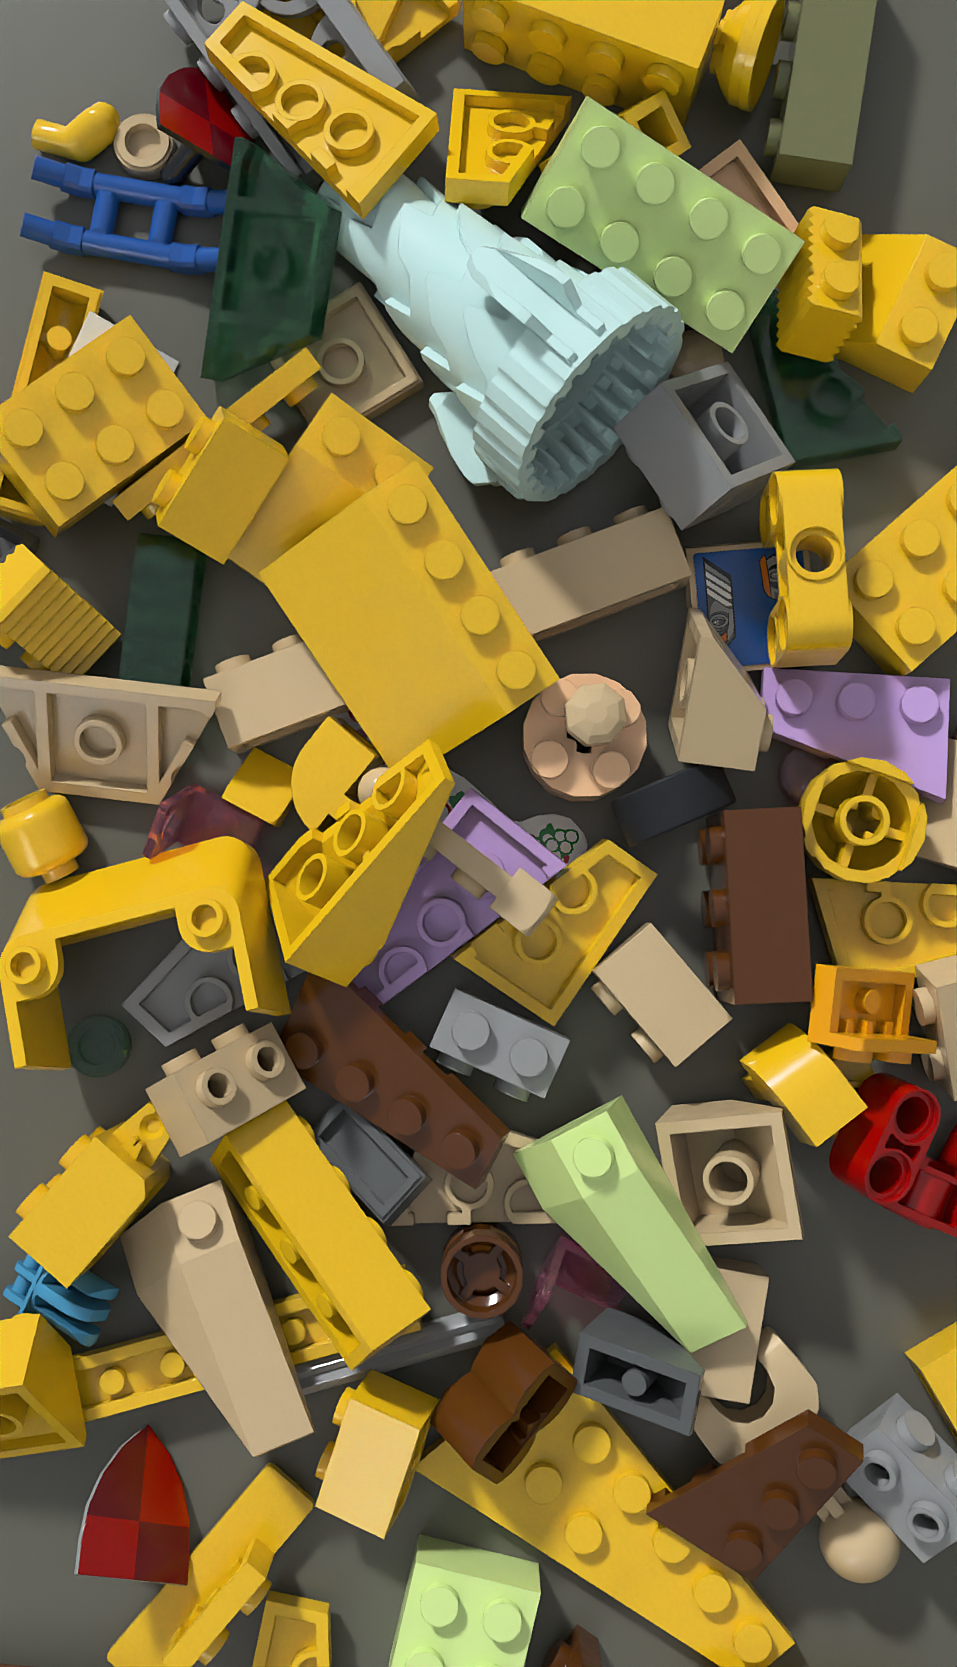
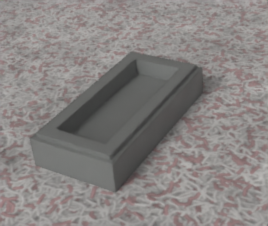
[312,1101,433,1226]

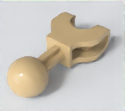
[694,1326,901,1584]

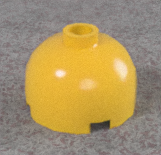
[798,757,928,884]

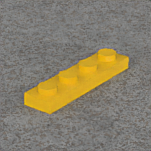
[112,346,321,521]

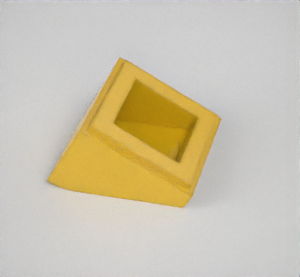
[221,747,294,828]

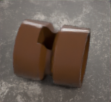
[441,1222,523,1319]

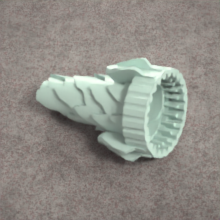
[307,174,684,501]

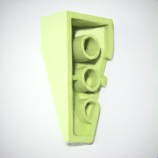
[513,1095,748,1353]

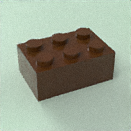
[697,806,813,1005]

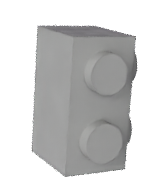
[429,986,570,1102]
[846,1393,957,1563]

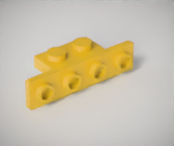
[107,1463,314,1667]

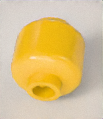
[0,788,88,884]

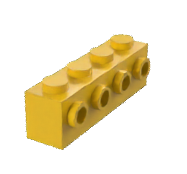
[210,1100,431,1371]

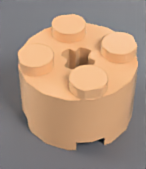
[522,674,647,802]

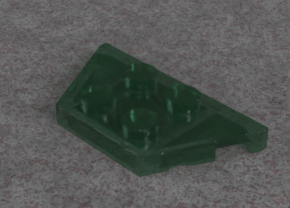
[200,137,342,383]

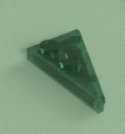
[748,289,903,470]

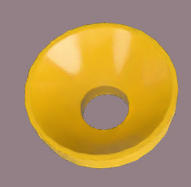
[709,0,785,112]

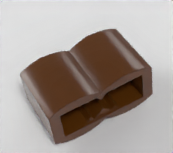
[430,1321,578,1485]

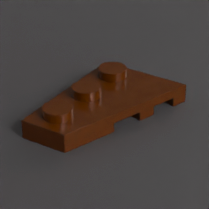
[646,1409,864,1583]

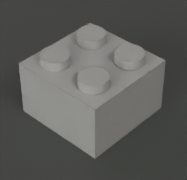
[613,361,796,531]

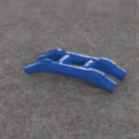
[19,154,245,275]

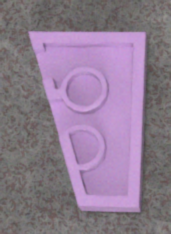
[760,668,950,804]

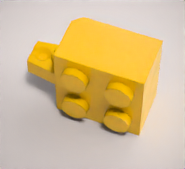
[8,1101,171,1288]

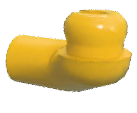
[31,102,121,162]

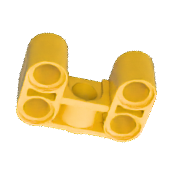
[759,468,853,668]

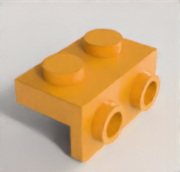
[807,964,937,1064]

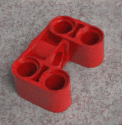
[829,1072,957,1238]

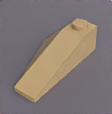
[120,1180,316,1457]

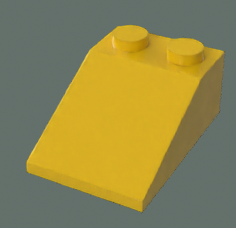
[227,393,434,585]

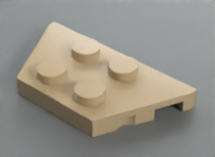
[0,665,221,805]

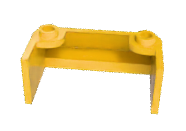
[0,836,291,1071]

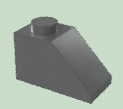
[573,1307,705,1436]

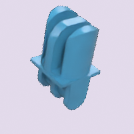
[3,1254,120,1347]

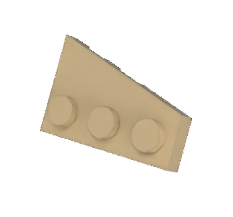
[391,1130,556,1226]

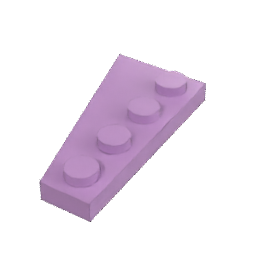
[352,787,568,1007]

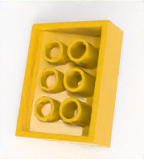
[258,459,560,768]

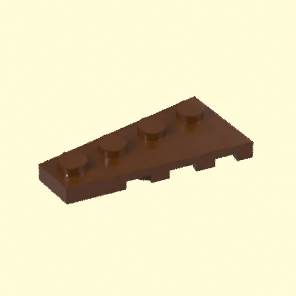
[280,972,511,1190]

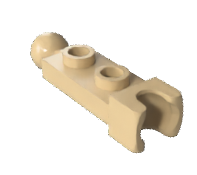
[357,767,559,937]

